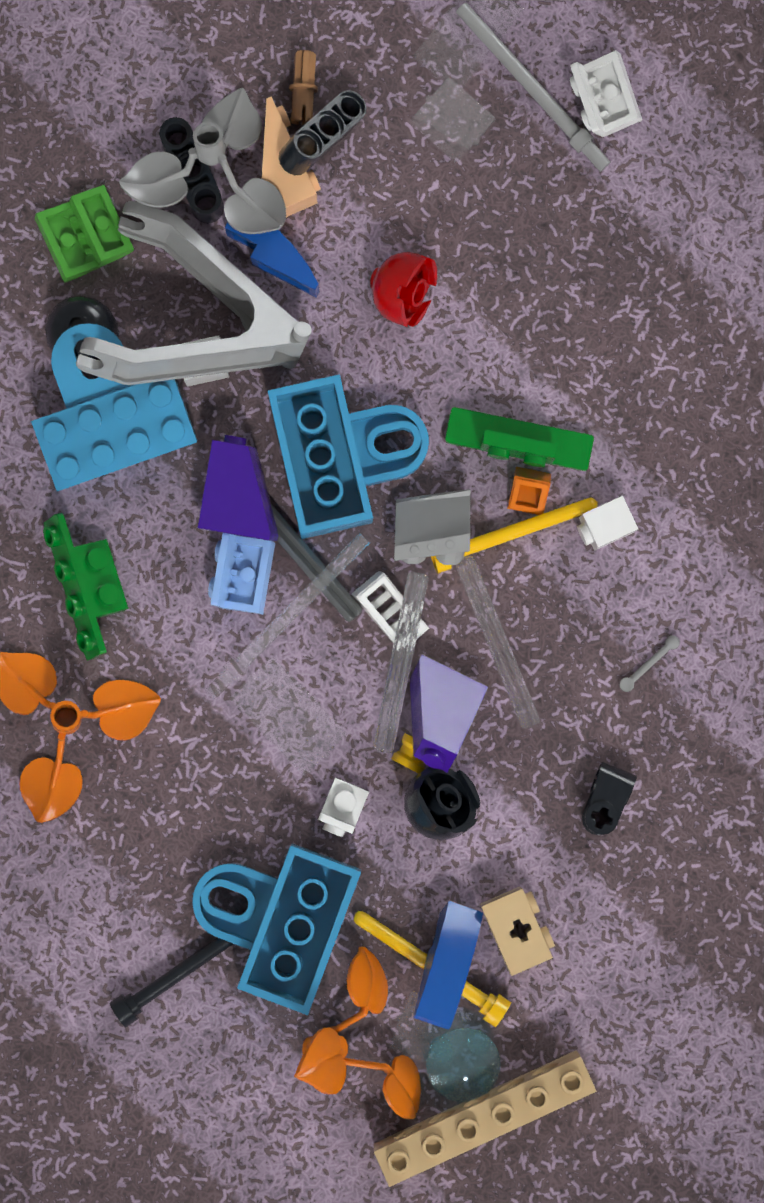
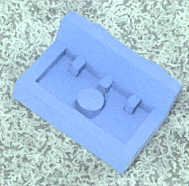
[208,533,275,615]

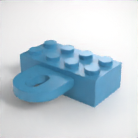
[31,323,198,491]
[268,374,429,539]
[192,843,361,1015]

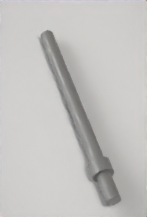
[456,3,611,172]

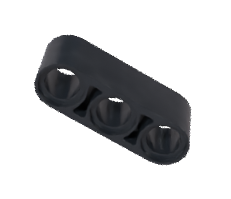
[279,90,367,175]
[159,117,224,224]

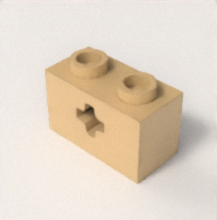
[480,886,555,976]

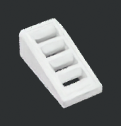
[351,571,429,652]

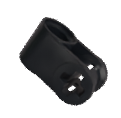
[582,762,637,836]

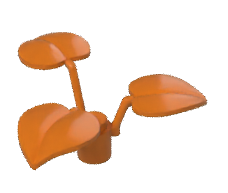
[0,652,161,823]
[294,946,421,1120]

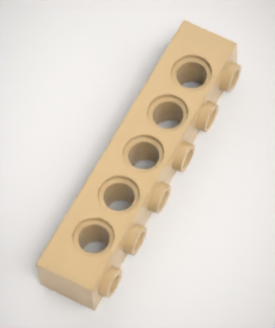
[374,1050,597,1187]

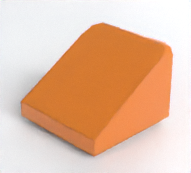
[507,466,551,515]

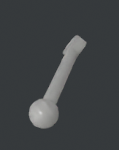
[619,635,680,692]

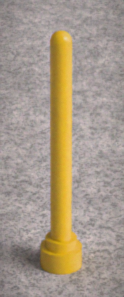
[431,498,598,573]
[353,911,512,1027]

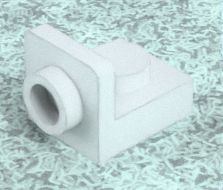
[318,778,369,837]

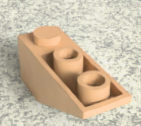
[262,96,321,217]

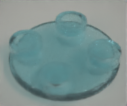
[426,1028,501,1102]

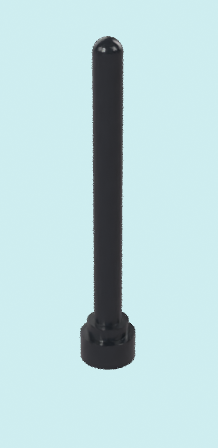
[110,938,233,1028]

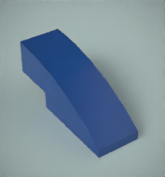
[225,222,319,298]
[413,901,484,1030]

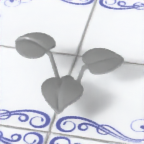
[119,88,286,234]

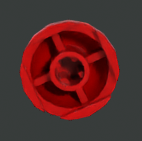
[370,252,437,327]

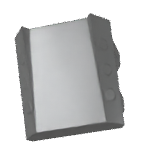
[394,489,471,565]

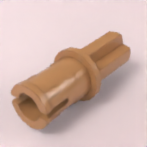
[289,50,318,125]

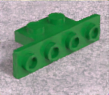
[445,407,594,471]
[43,513,129,661]

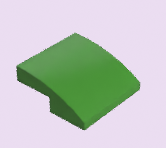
[35,185,134,283]

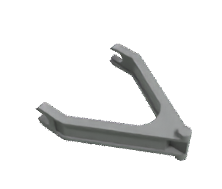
[76,201,312,385]

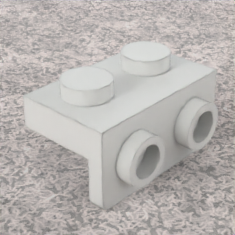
[570,50,642,137]

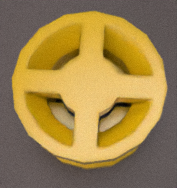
[391,733,426,774]

